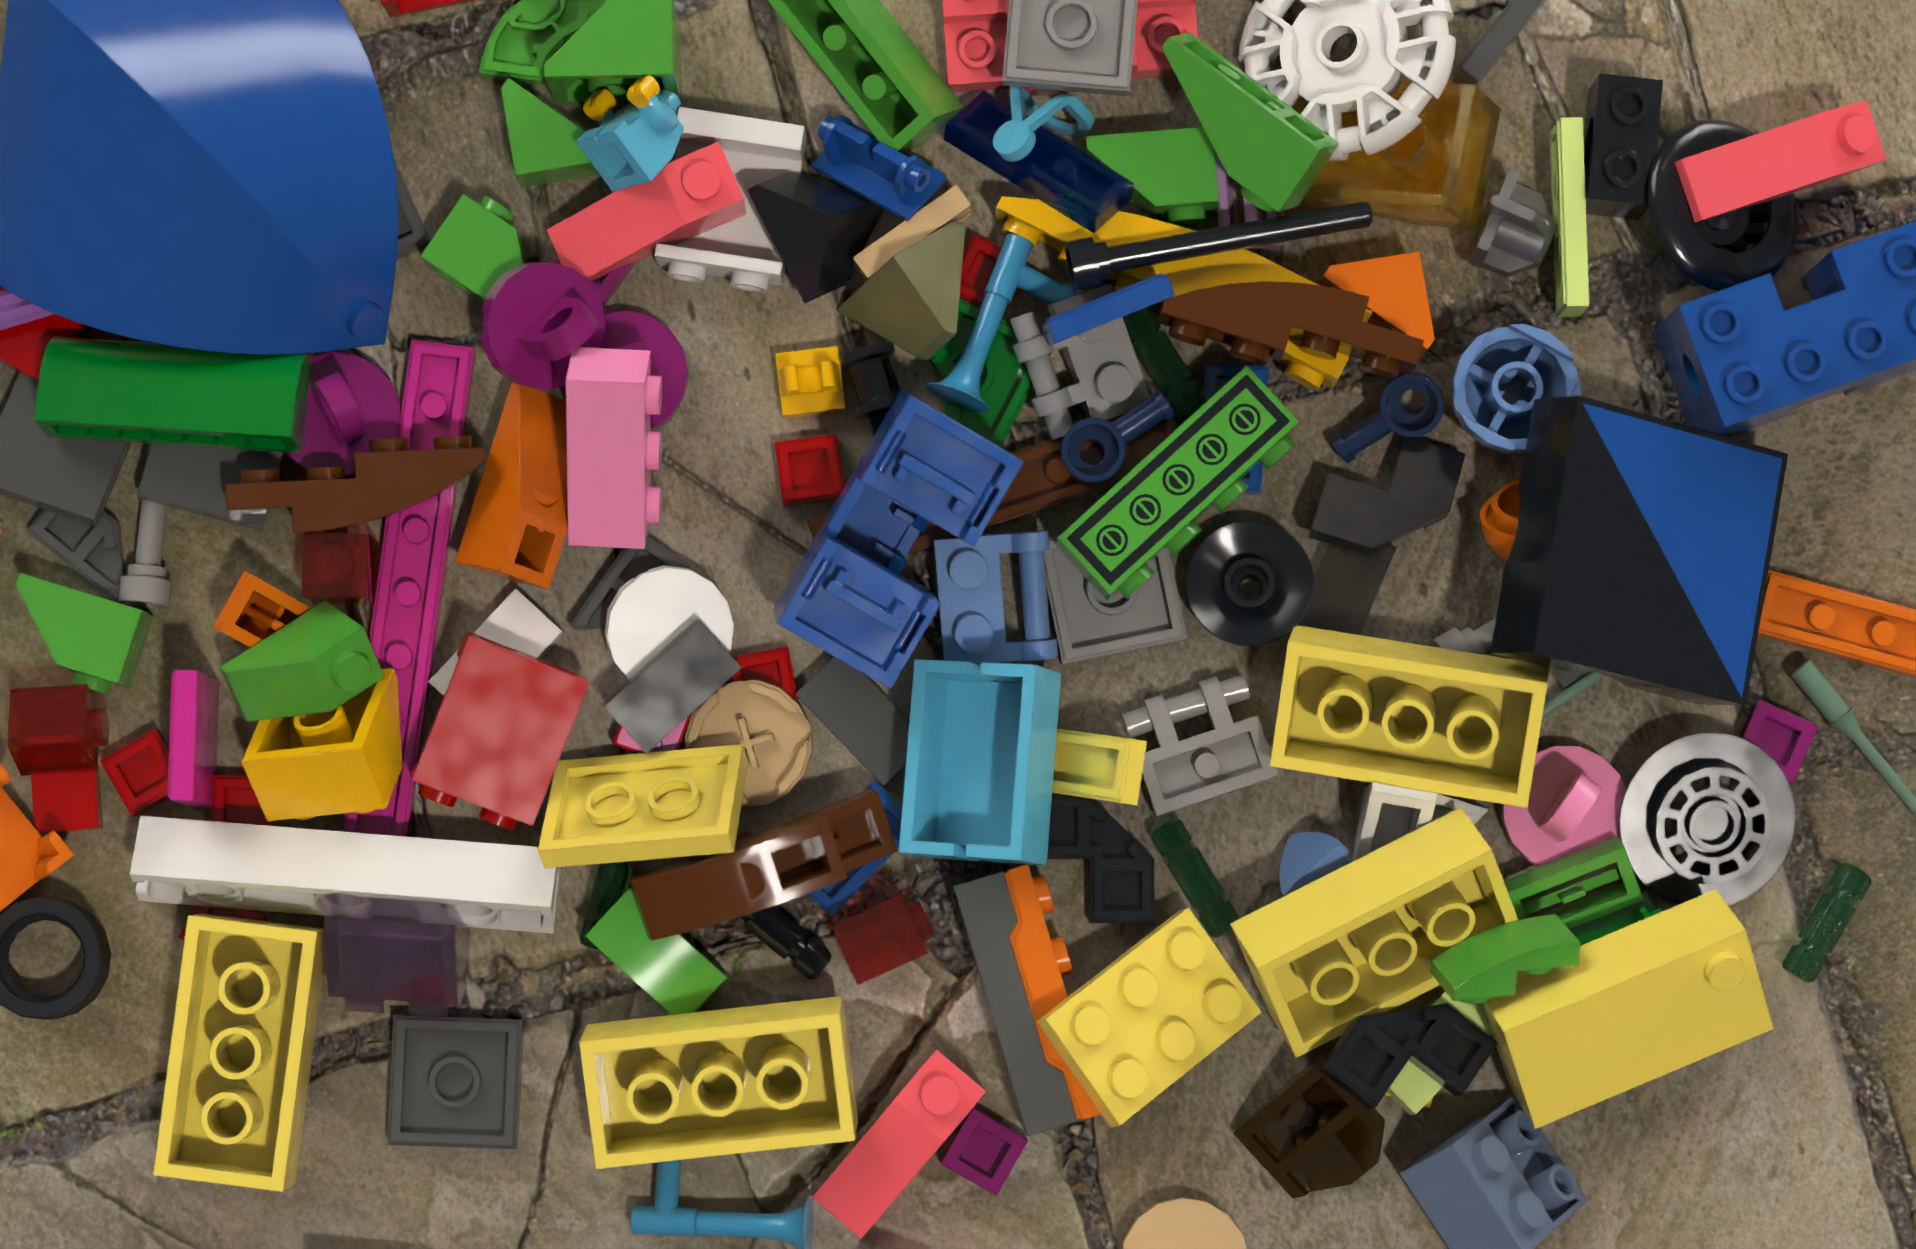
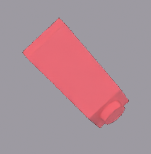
[1675,100,1887,223]
[547,141,746,281]
[813,1049,986,1239]

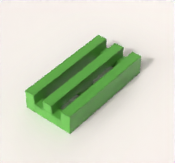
[1504,836,1643,929]

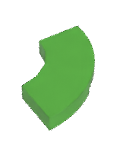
[479,0,607,86]

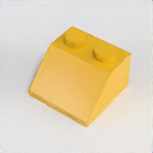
[241,668,402,822]

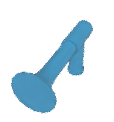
[926,234,1073,412]
[631,1160,814,1249]

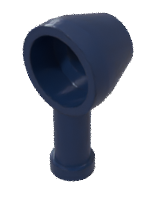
[1331,372,1445,464]
[1061,389,1175,483]

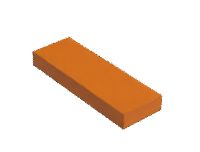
[1758,570,1916,678]

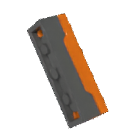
[954,864,1101,1136]

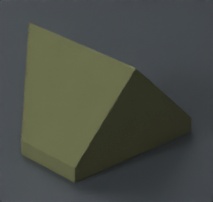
[837,220,966,361]

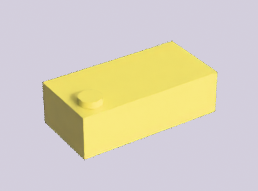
[1270,625,1549,808]
[1230,807,1518,1058]
[1482,889,1774,1129]
[153,913,329,1192]
[579,996,858,1169]

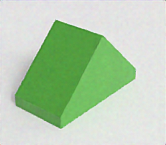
[501,78,600,188]

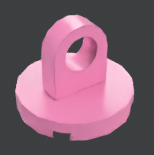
[1501,746,1627,867]

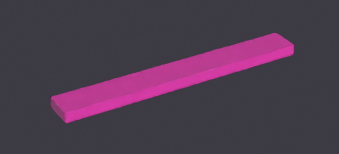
[342,340,476,837]

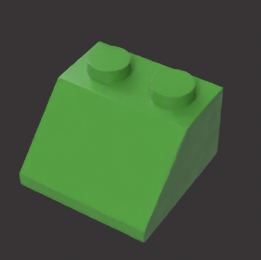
[544,0,681,105]

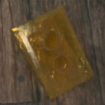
[1293,80,1501,230]

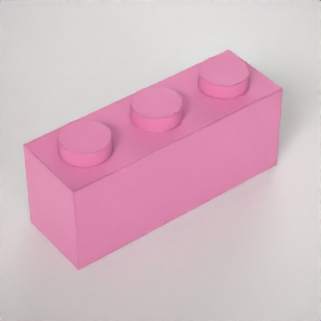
[566,347,662,549]

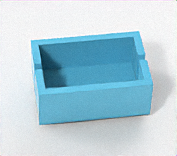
[899,659,1061,866]

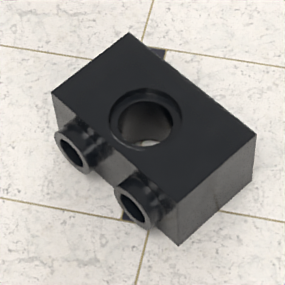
[1584,73,1663,220]

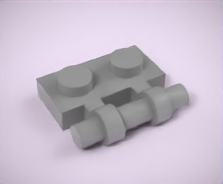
[1010,283,1150,439]
[1121,674,1278,817]

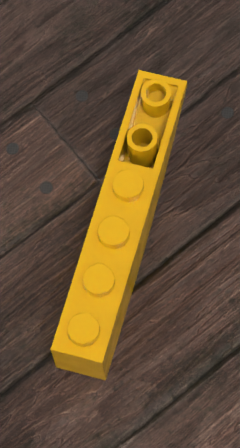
[995,196,1372,390]

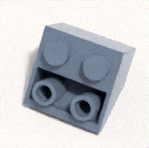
[1400,1094,1588,1249]

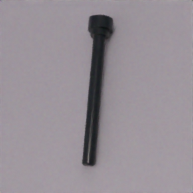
[1065,201,1373,292]

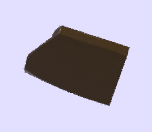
[1233,1055,1385,1198]

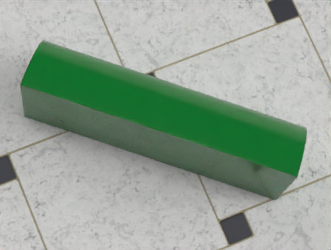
[34,336,312,453]

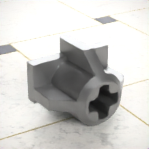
[1468,168,1557,278]

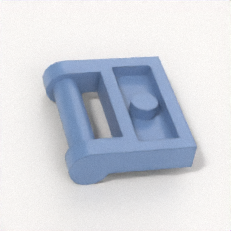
[934,530,1059,664]

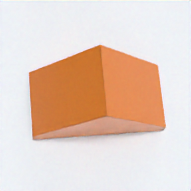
[1319,251,1435,360]
[213,570,312,648]

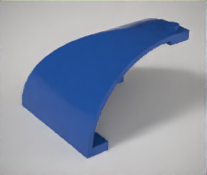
[0,0,398,355]

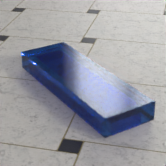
[944,91,1135,233]

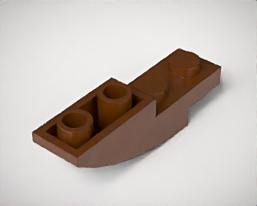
[1158,281,1424,379]
[225,436,487,533]
[628,789,897,940]

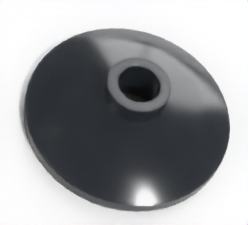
[1186,521,1314,647]

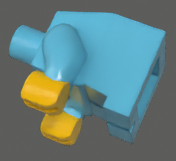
[576,75,684,192]

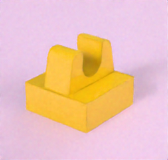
[775,346,846,419]

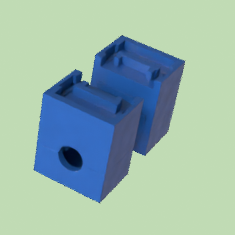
[1653,221,1916,437]
[773,390,1024,689]

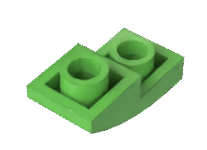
[585,889,728,1015]
[1430,914,1580,1004]

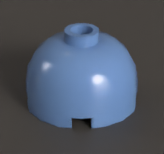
[1450,324,1582,454]

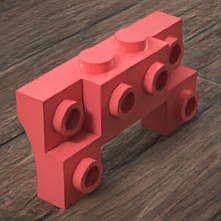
[942,0,1198,96]

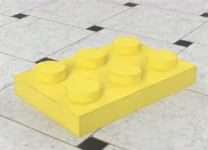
[538,744,748,869]
[1036,907,1262,1127]

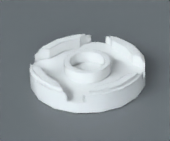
[604,565,734,679]

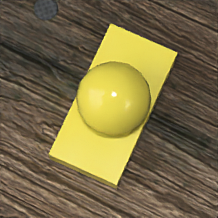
[1052,729,1147,806]

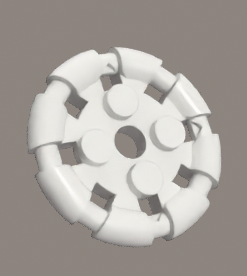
[1238,0,1456,161]

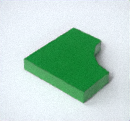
[928,297,1052,448]

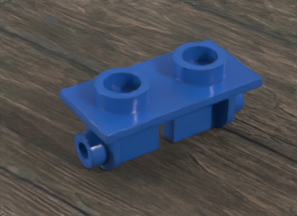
[811,116,948,222]

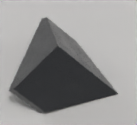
[747,172,884,304]

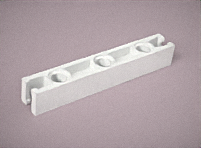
[130,816,562,934]

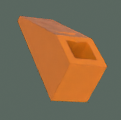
[455,382,568,589]

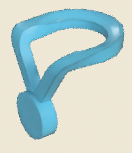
[993,86,1095,162]

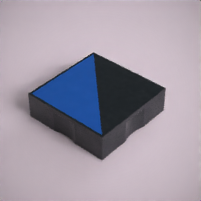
[1490,395,1788,706]

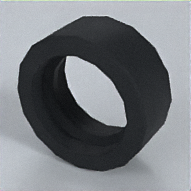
[0,897,111,1020]

